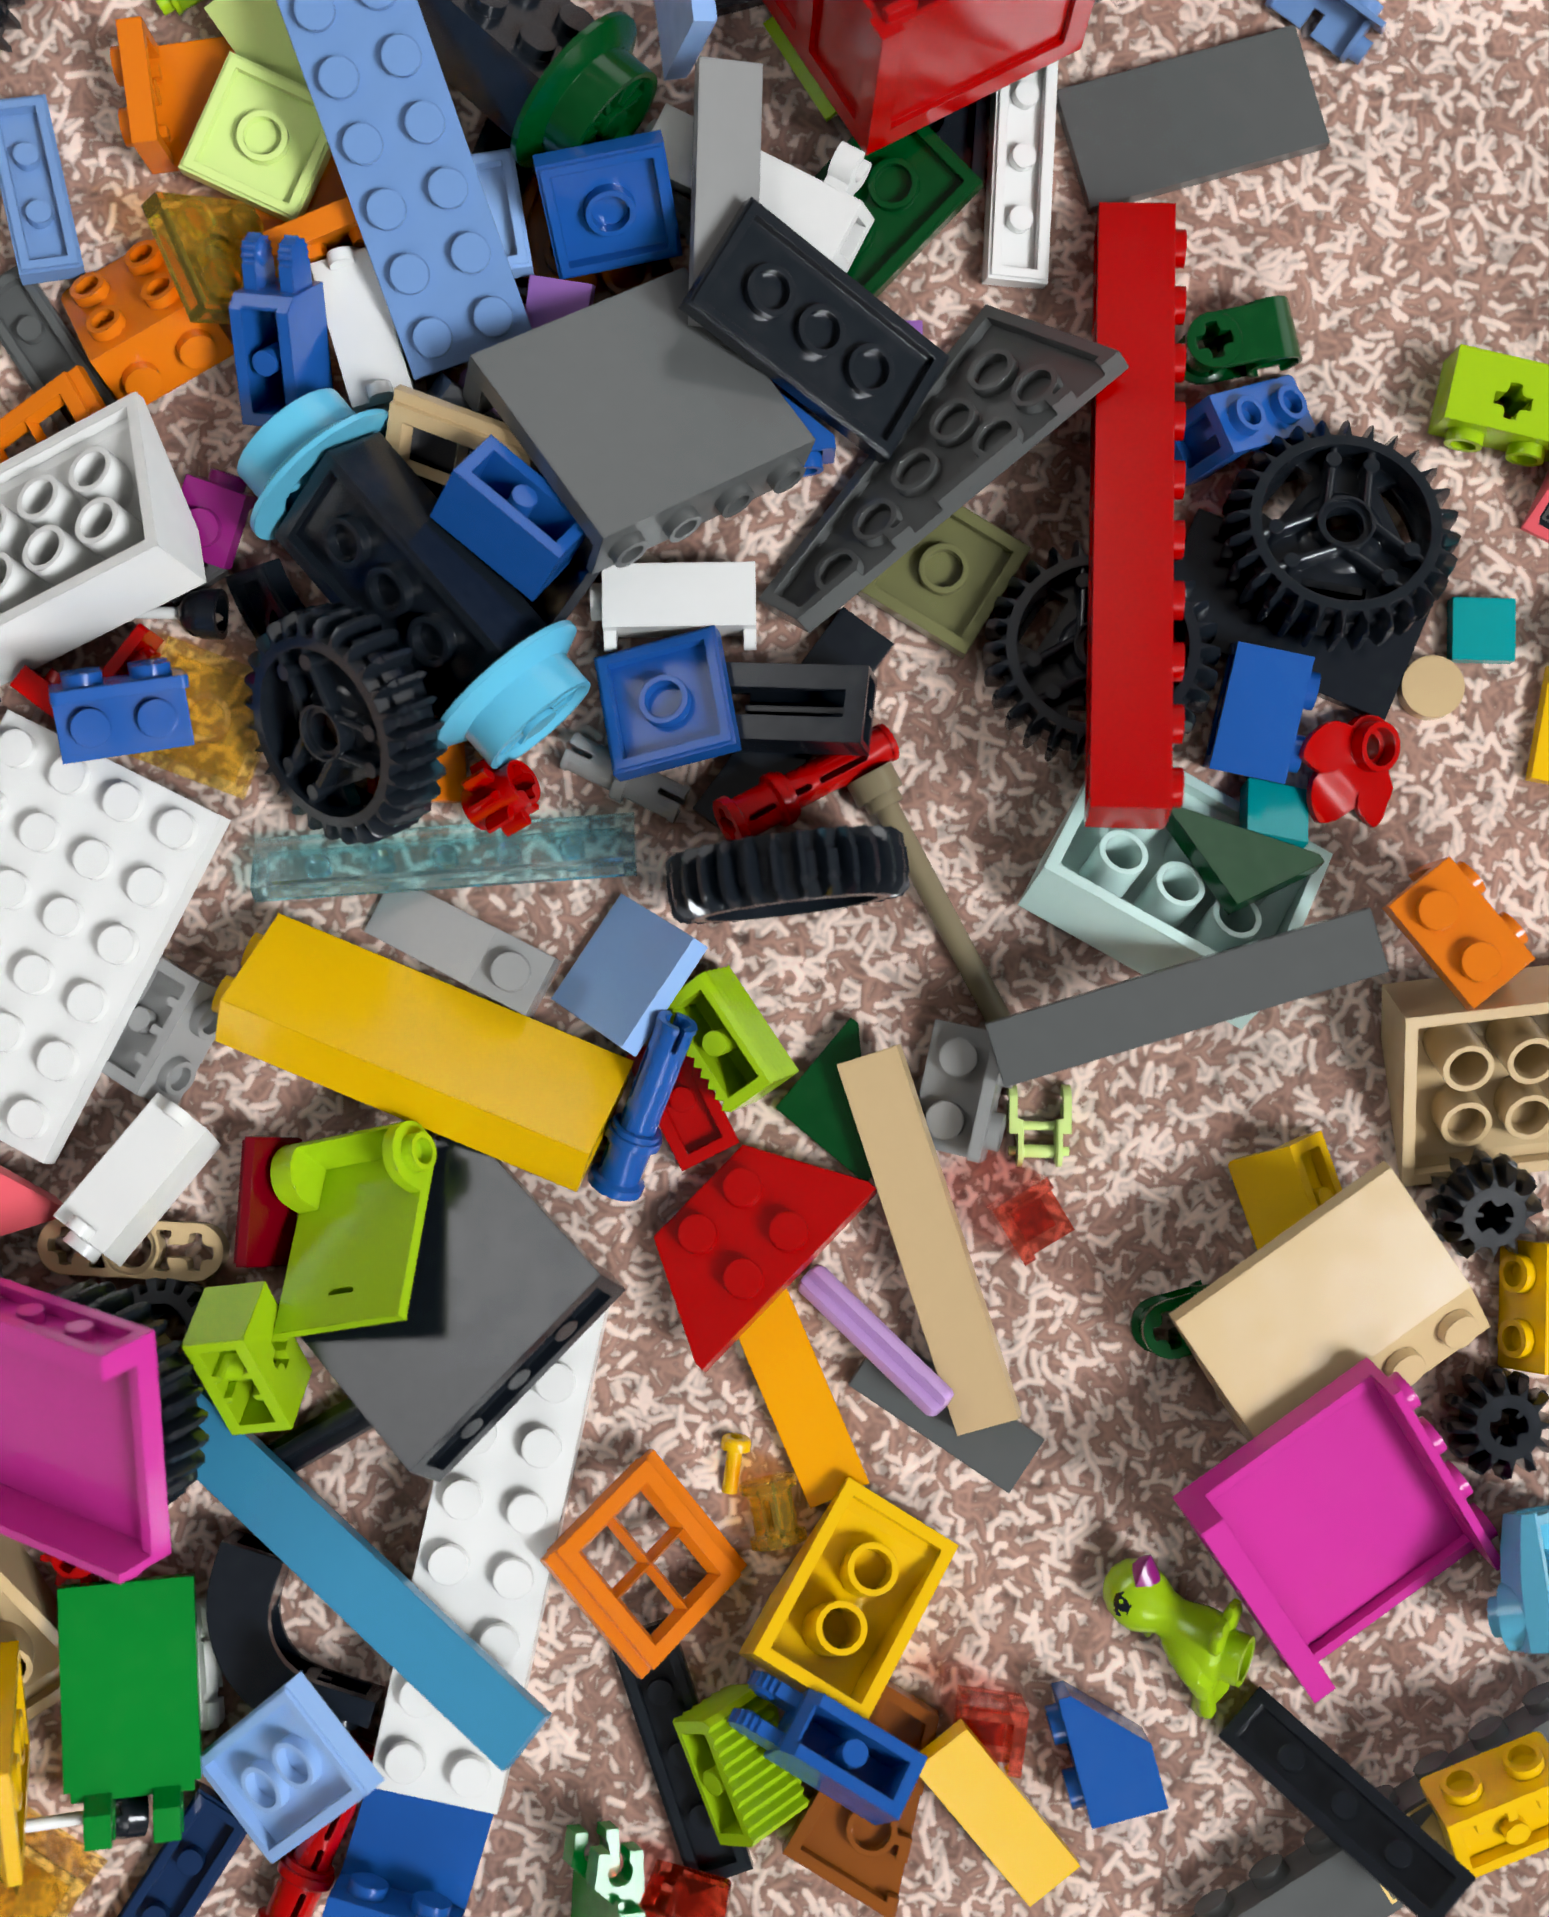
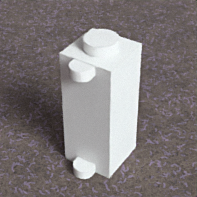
[310,246,417,414]
[590,561,757,652]
[53,1092,221,1267]

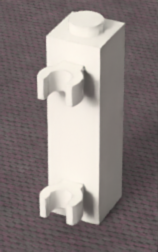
[644,103,875,273]

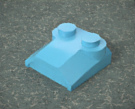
[1487,1505,1549,1654]

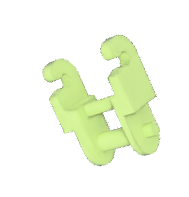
[1007,1084,1072,1167]

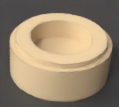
[1397,655,1465,721]

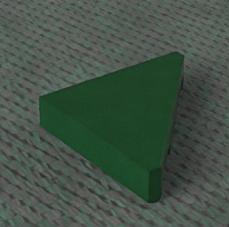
[1165,807,1325,915]
[775,1018,872,1181]

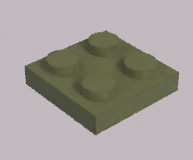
[857,506,1031,659]

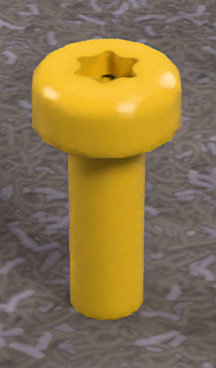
[720,1433,751,1494]

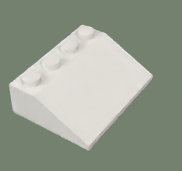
[0,391,207,686]

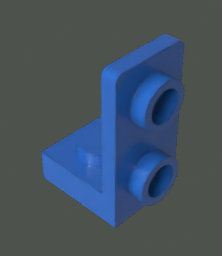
[1174,375,1315,486]

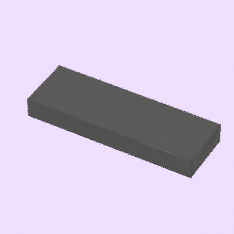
[848,1346,1045,1493]

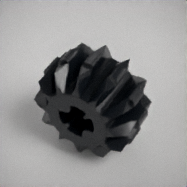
[1425,1148,1544,1263]
[1440,1366,1549,1480]

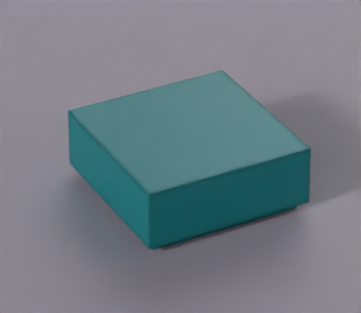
[1447,597,1516,664]
[1239,777,1309,849]

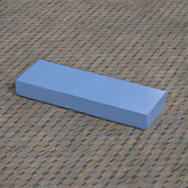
[0,94,85,285]

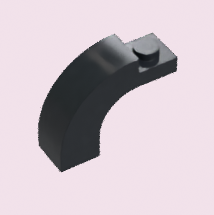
[206,1530,386,1730]

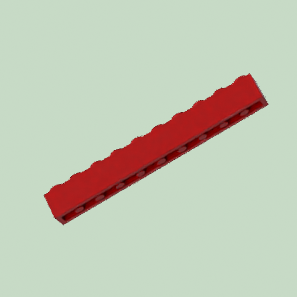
[1084,202,1187,829]

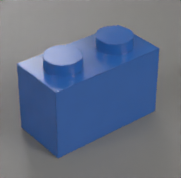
[429,435,586,602]
[1203,641,1321,784]

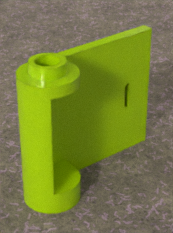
[270,1120,437,1339]

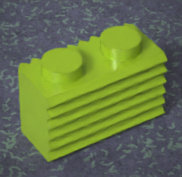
[667,965,799,1112]
[673,1684,809,1847]

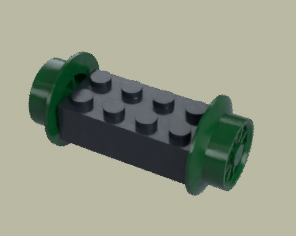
[418,0,658,168]

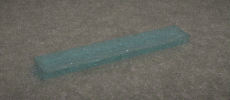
[250,812,637,902]

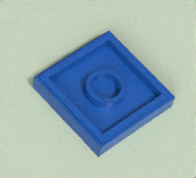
[532,130,683,280]
[594,625,742,782]

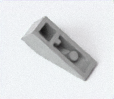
[364,876,562,1018]

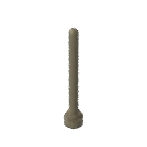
[847,762,1011,1022]

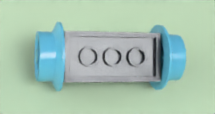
[237,388,591,769]

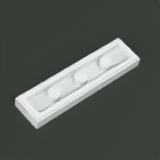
[982,61,1058,289]

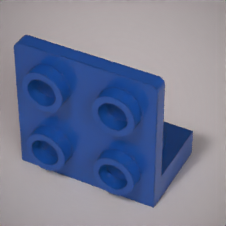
[48,657,195,764]
[322,1788,494,1917]

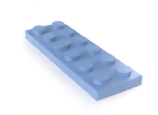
[276,0,532,380]

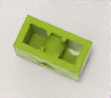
[1427,344,1549,467]
[181,1281,312,1435]

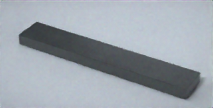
[0,265,230,607]
[985,907,1390,1087]

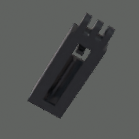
[726,662,877,756]

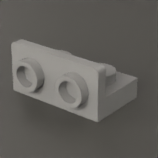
[101,955,218,1105]
[918,1019,1013,1163]

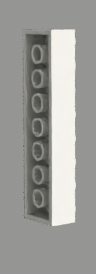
[372,1307,610,1815]

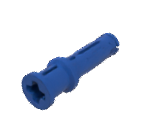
[588,1010,698,1202]

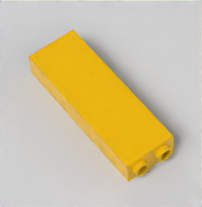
[211,913,634,1192]

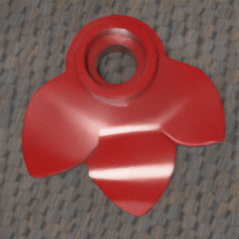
[1299,715,1400,828]

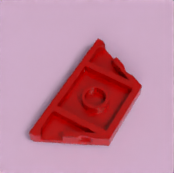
[653,1145,877,1373]

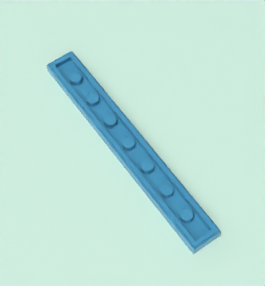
[196,1385,552,1771]

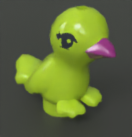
[1103,1555,1256,1719]

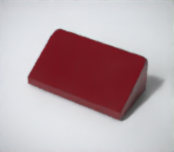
[234,1135,302,1268]

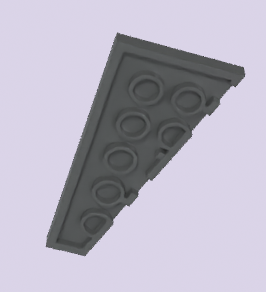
[758,304,1129,633]

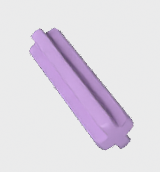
[797,1265,954,1417]

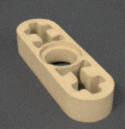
[37,1218,230,1281]

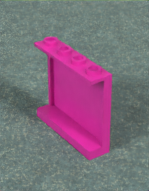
[0,1277,172,1585]
[1172,1357,1500,1703]

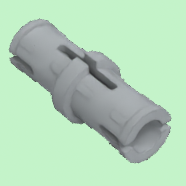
[560,732,691,824]

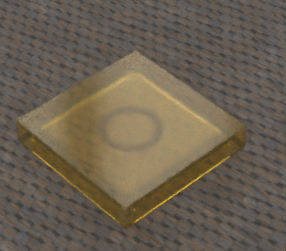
[127,636,263,800]

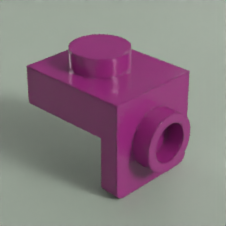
[182,468,258,569]

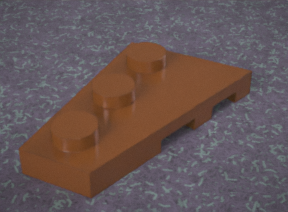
[782,1681,939,1917]

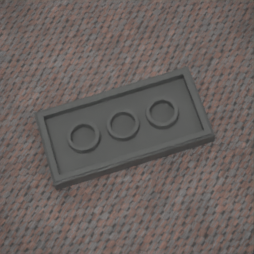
[1056,24,1330,215]

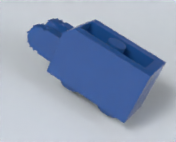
[229,232,333,426]
[727,1670,928,1826]

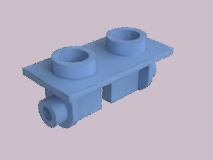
[1264,0,1386,65]

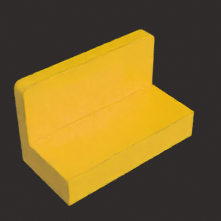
[1228,1131,1342,1251]

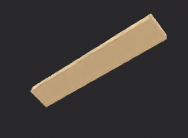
[837,1044,1022,1436]

